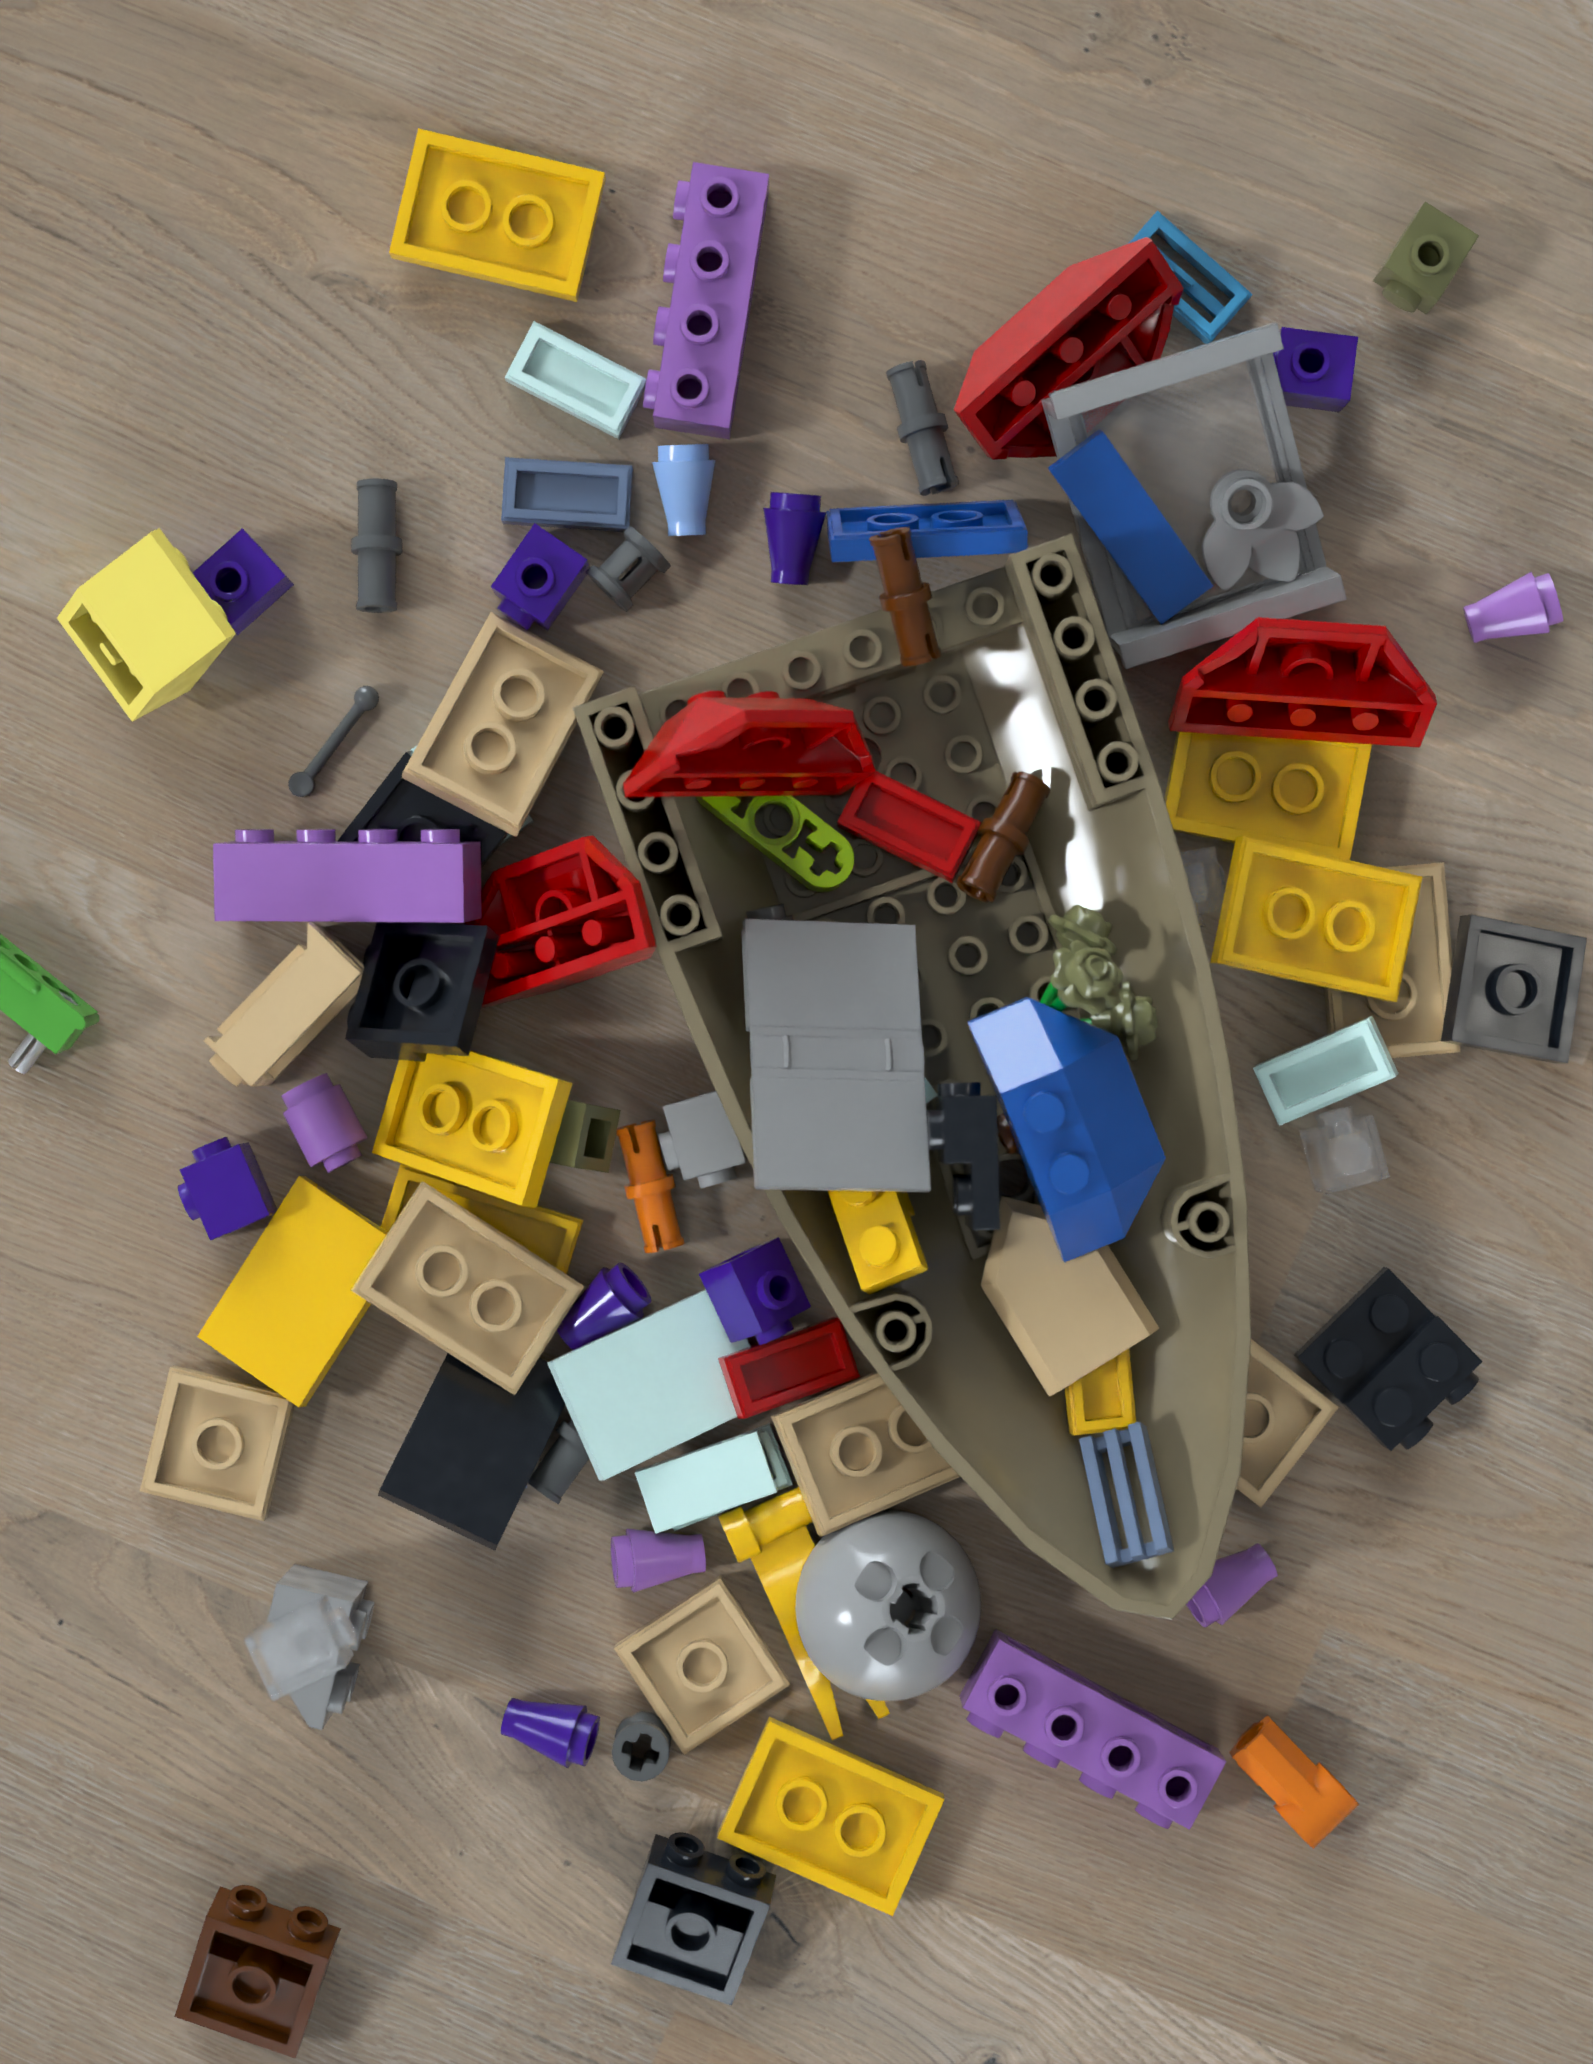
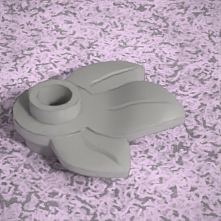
[1202,469,1324,590]

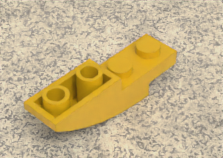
[827,1190,929,1294]

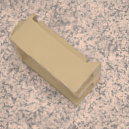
[204,922,364,1087]

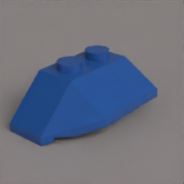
[967,997,1166,1263]

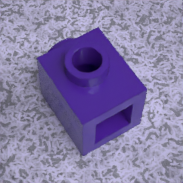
[1273,327,1358,413]
[491,523,590,631]
[193,528,294,635]
[178,1137,277,1241]
[699,1237,811,1345]

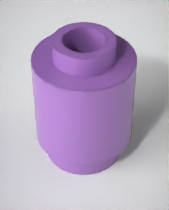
[281,1073,368,1173]

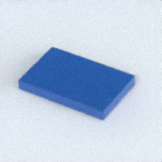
[826,500,1028,562]

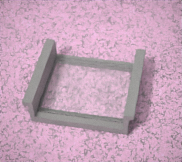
[1041,322,1347,669]

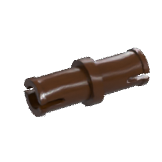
[869,527,942,666]
[956,771,1051,903]

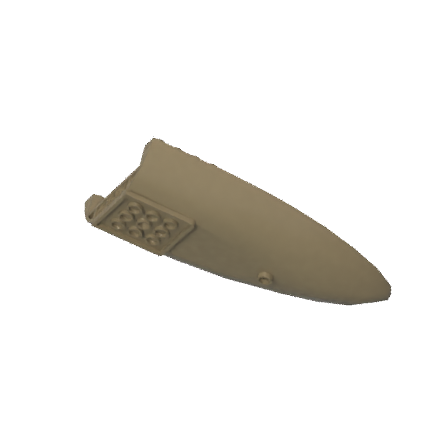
[573,534,1251,1620]

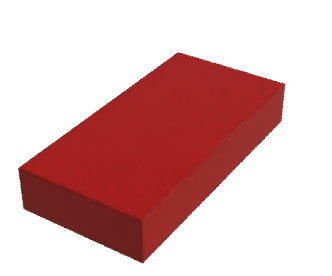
[837,771,982,883]
[718,1316,860,1419]

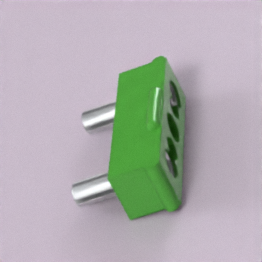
[0,934,100,1074]

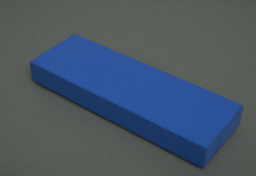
[1048,429,1213,625]

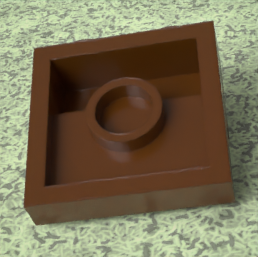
[174,1885,341,2059]

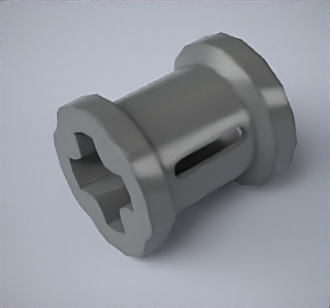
[586,526,671,612]
[612,1711,671,1782]

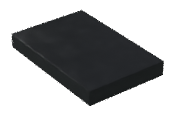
[378,1353,565,1551]

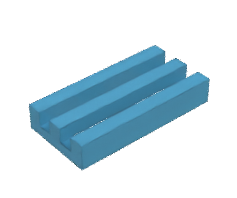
[1128,210,1253,344]

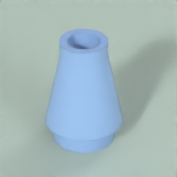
[652,444,716,536]

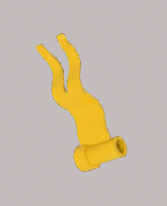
[718,1486,890,1741]

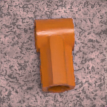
[1229,1715,1359,1849]

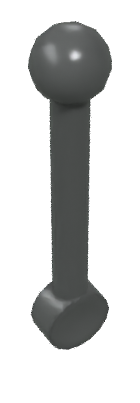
[288,686,379,797]

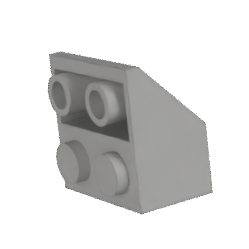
[261,1564,375,1730]

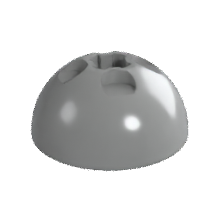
[795,1509,981,1701]

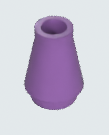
[1463,572,1563,643]
[611,1529,706,1593]
[1186,1543,1278,1628]

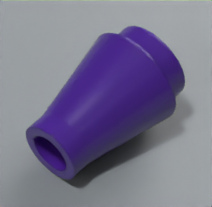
[763,492,827,585]
[557,1262,652,1350]
[501,1698,600,1768]

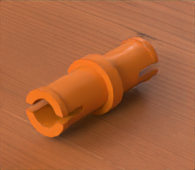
[616,1119,685,1253]

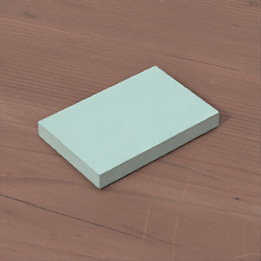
[547,1289,750,1481]

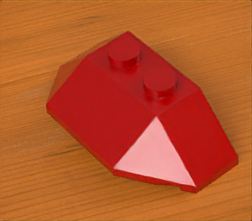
[954,237,1184,460]
[1168,617,1437,748]
[623,690,876,797]
[465,835,657,1009]

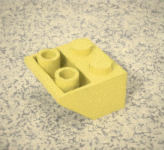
[57,528,236,722]

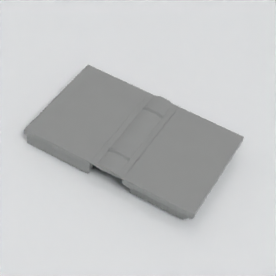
[741,919,931,1192]

